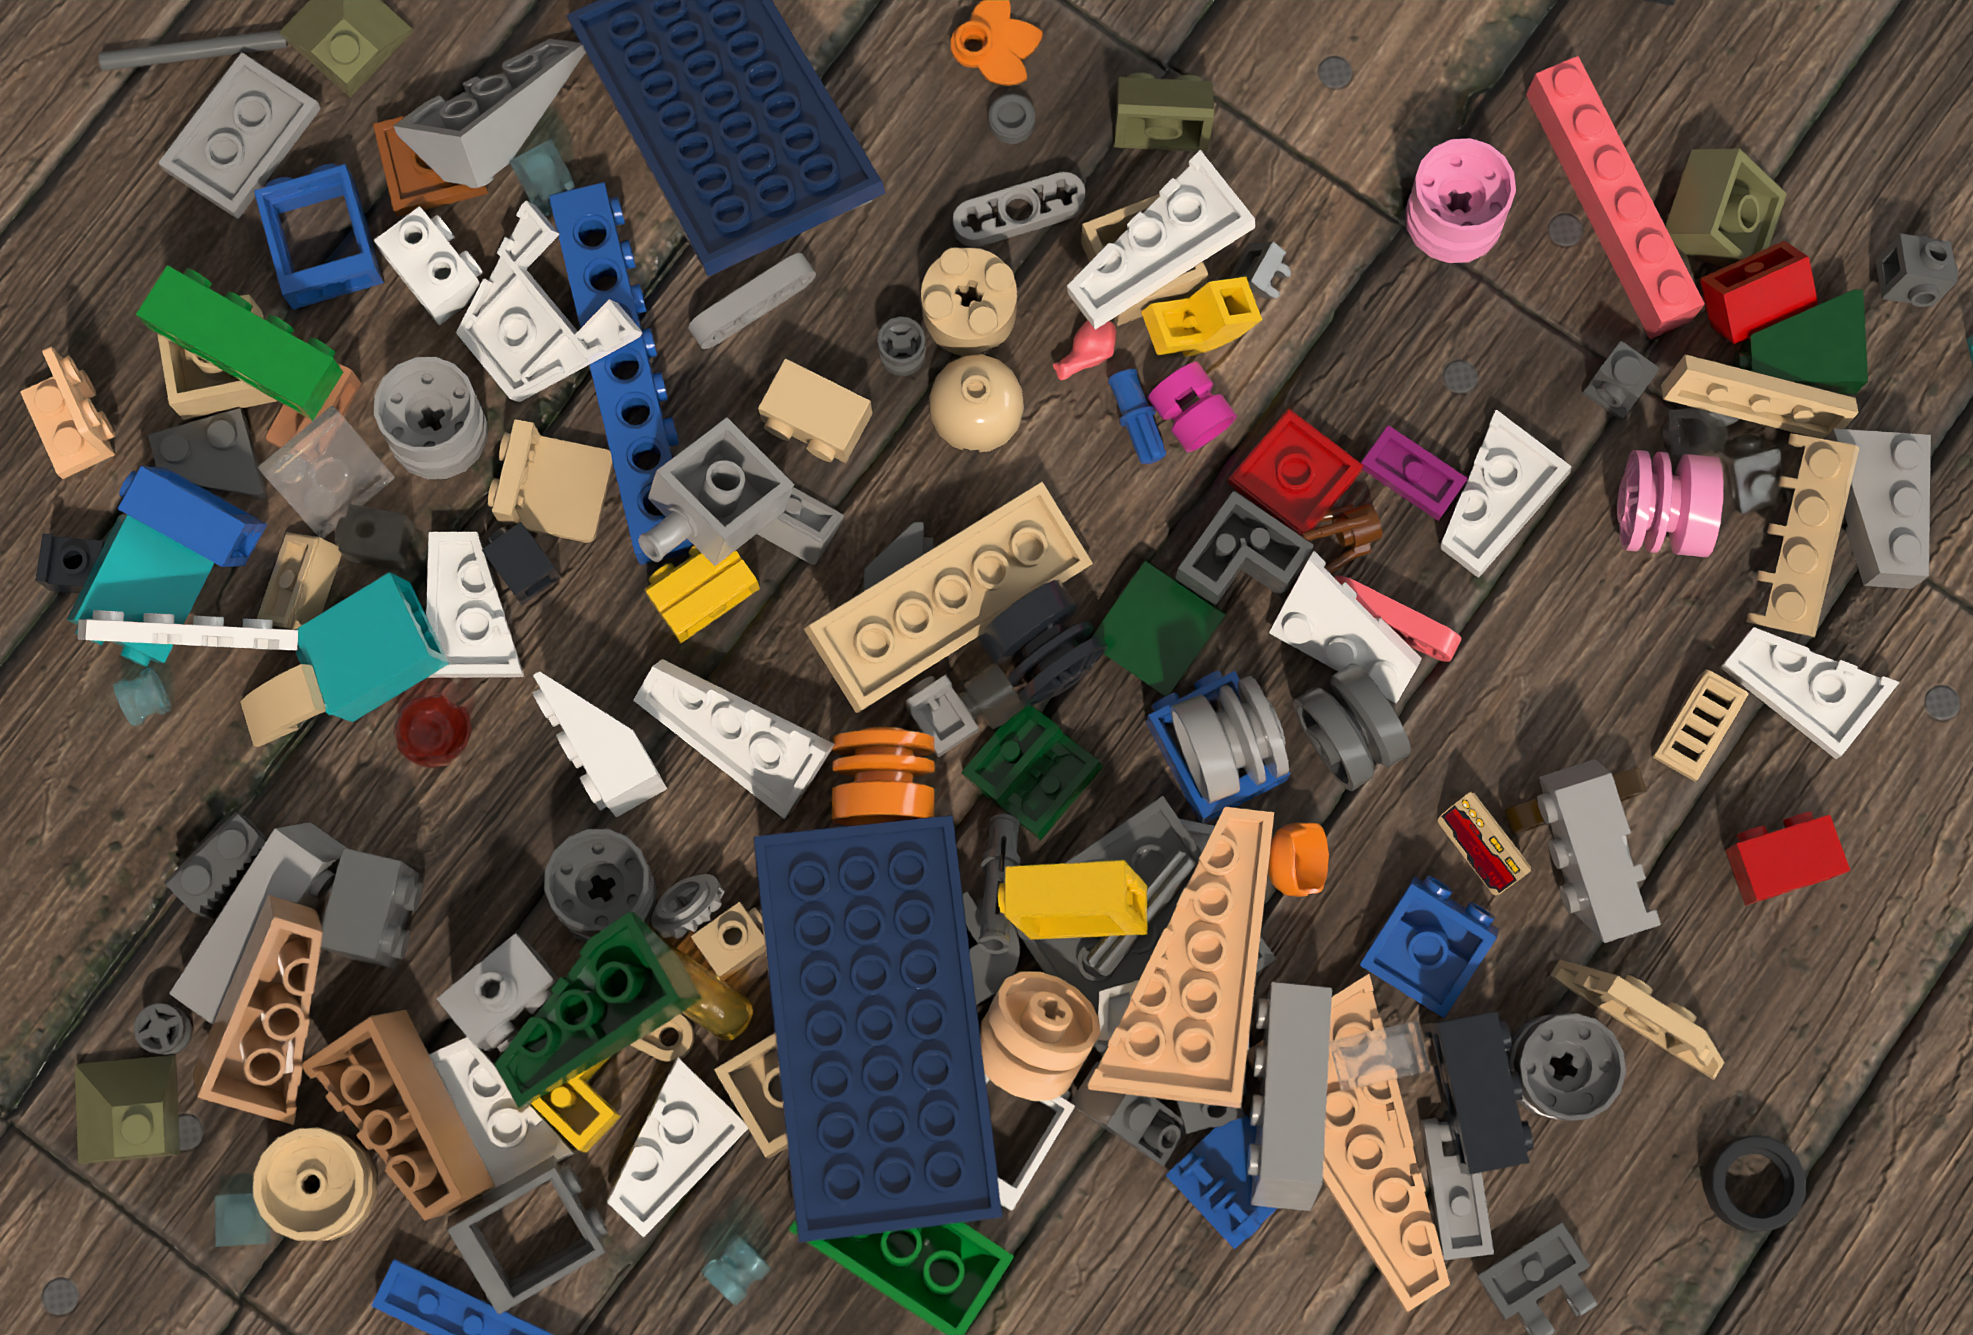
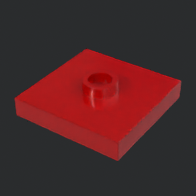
[1228,408,1364,537]

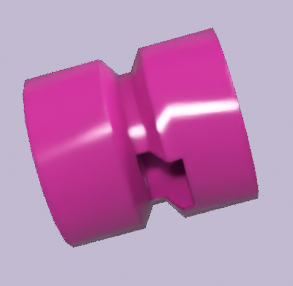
[1148,362,1237,453]

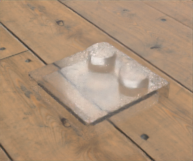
[257,405,395,539]

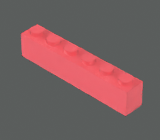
[1526,56,1705,339]

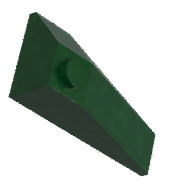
[494,911,702,1108]

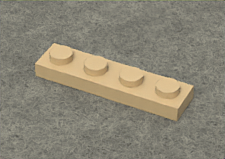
[1661,354,1859,439]

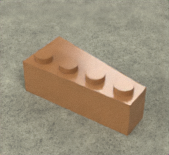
[193,895,323,1125]
[302,1010,495,1220]

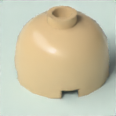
[929,354,1024,452]

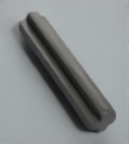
[1086,849,1197,976]

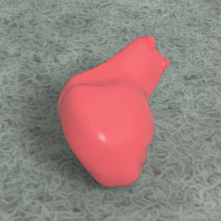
[1053,320,1117,380]

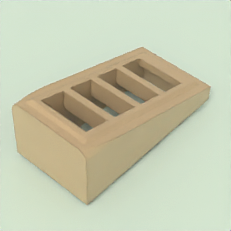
[1653,670,1749,782]

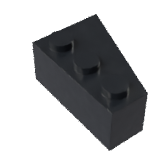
[1421,1011,1534,1175]

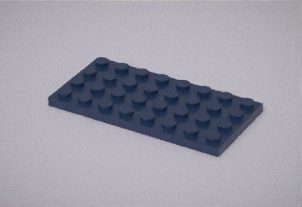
[566,0,885,277]
[753,815,1003,1243]

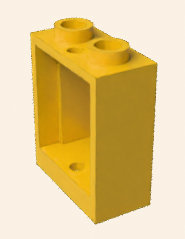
[998,861,1147,940]

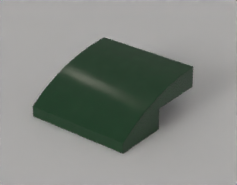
[1091,560,1226,696]
[961,702,1103,841]

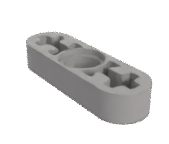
[953,172,1085,247]
[688,253,816,349]

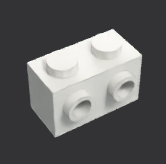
[374,206,483,326]

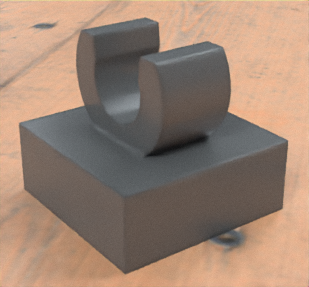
[1228,241,1291,299]

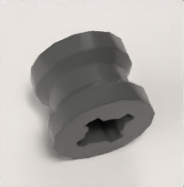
[134,1003,193,1056]

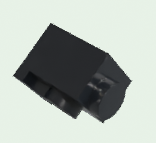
[35,533,105,594]

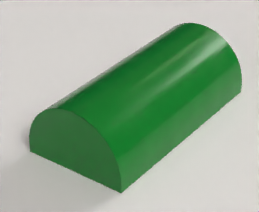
[788,1220,1014,1335]

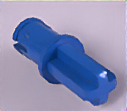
[1108,369,1166,464]

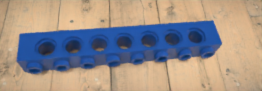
[549,182,694,565]

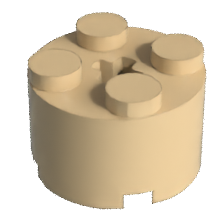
[921,248,1017,356]

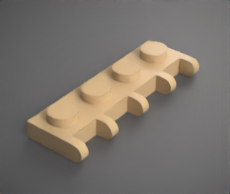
[1746,434,1859,637]

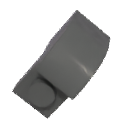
[962,892,1020,1009]

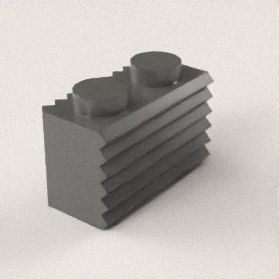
[164,812,268,919]

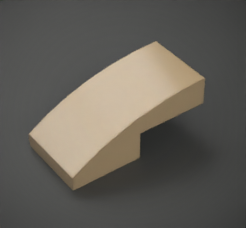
[240,664,326,747]

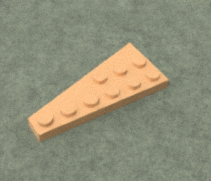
[1088,807,1274,1108]
[1246,974,1450,1312]

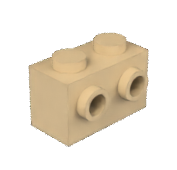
[758,359,872,463]

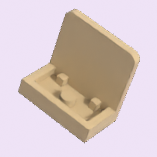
[488,419,613,543]

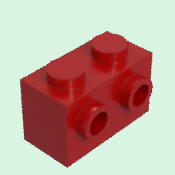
[1700,240,1818,344]
[1725,811,1851,906]

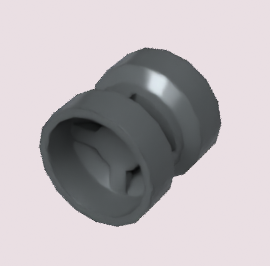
[877,317,926,376]

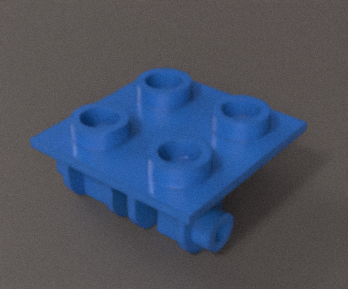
[1166,1114,1277,1249]

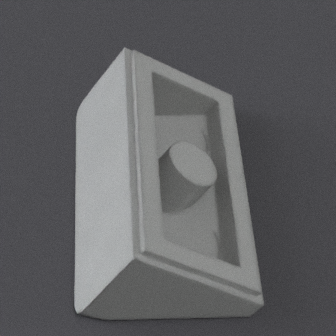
[757,487,845,565]

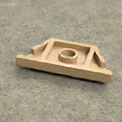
[1549,960,1724,1080]

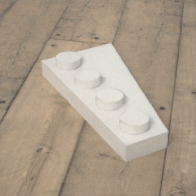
[1067,150,1255,330]
[78,610,298,650]
[633,659,835,819]

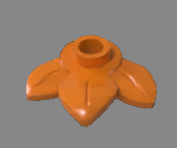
[950,0,1043,85]

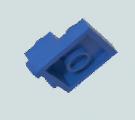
[1360,875,1499,1018]

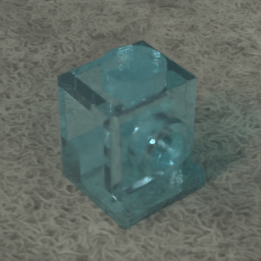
[509,139,576,216]

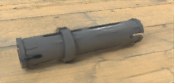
[978,814,1021,954]

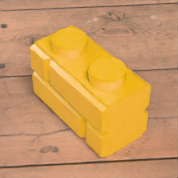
[644,546,760,643]

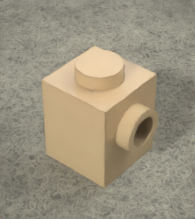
[691,902,765,981]

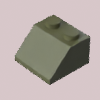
[1114,73,1214,152]
[1665,148,1787,268]

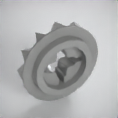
[651,874,725,939]

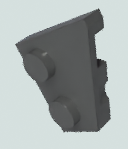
[148,408,268,500]

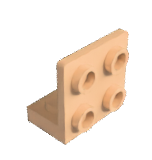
[20,346,115,479]

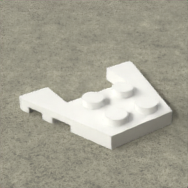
[456,201,643,402]

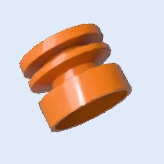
[832,727,935,826]

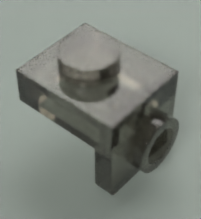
[1718,434,1787,514]

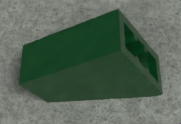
[1733,289,1868,395]

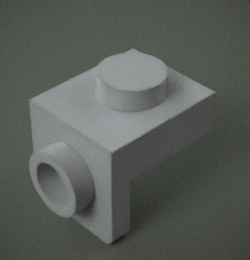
[905,675,979,757]

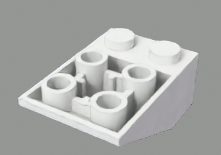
[533,671,667,817]

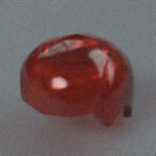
[393,694,472,768]

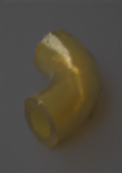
[658,936,753,1041]

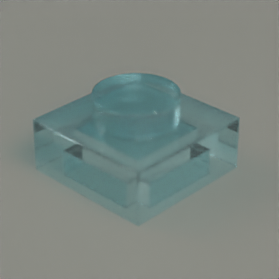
[215,1193,271,1247]

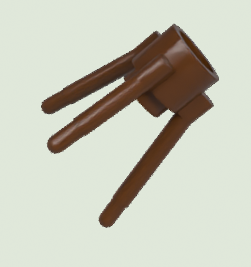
[1285,503,1382,599]

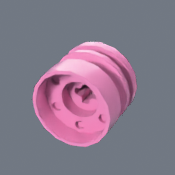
[1405,138,1516,263]
[1617,450,1724,557]

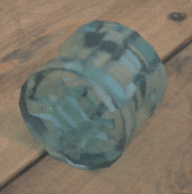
[113,667,171,727]

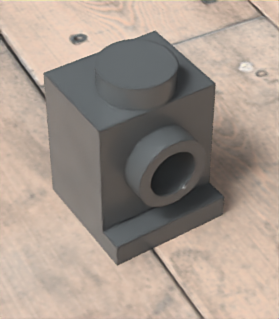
[1582,341,1660,421]

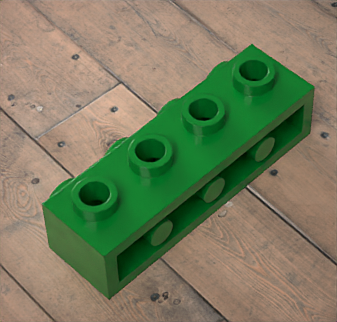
[136,265,344,421]

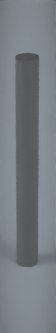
[99,29,289,71]

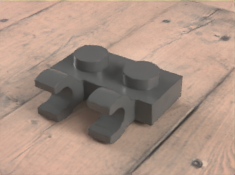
[1475,1222,1598,1335]

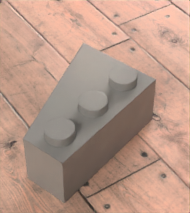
[1824,428,1931,589]
[1537,759,1661,943]

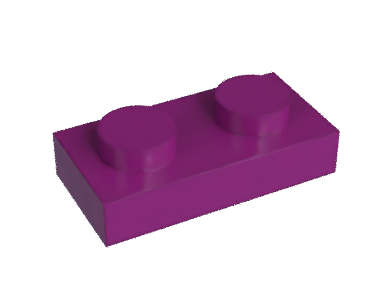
[1361,425,1468,521]

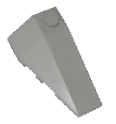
[394,39,585,188]

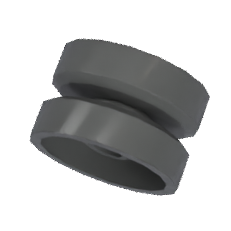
[1293,664,1411,791]

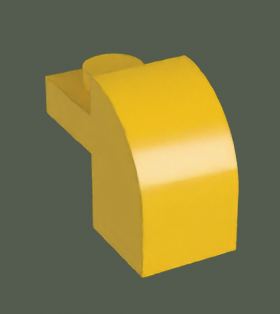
[1141,277,1262,357]

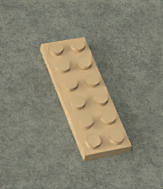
[804,482,1093,713]

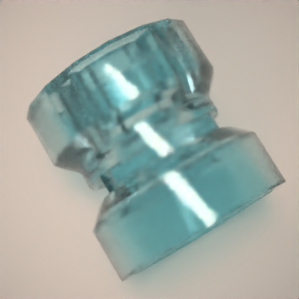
[701,1234,772,1306]

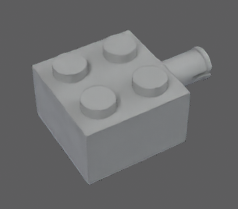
[638,418,794,566]
[437,933,559,1052]

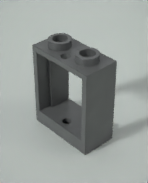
[447,1155,608,1315]

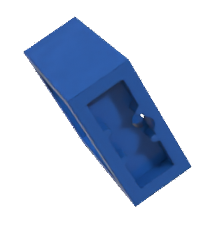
[254,164,384,309]
[118,466,268,567]
[1146,671,1291,824]

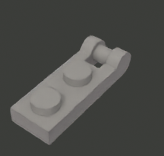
[1420,1118,1494,1260]

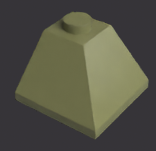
[279,0,413,98]
[75,1055,180,1164]

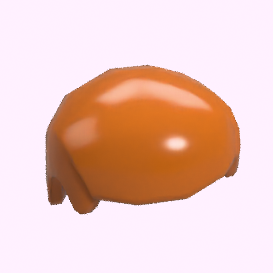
[1268,822,1329,897]

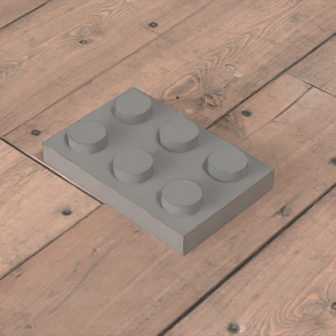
[158,52,321,219]

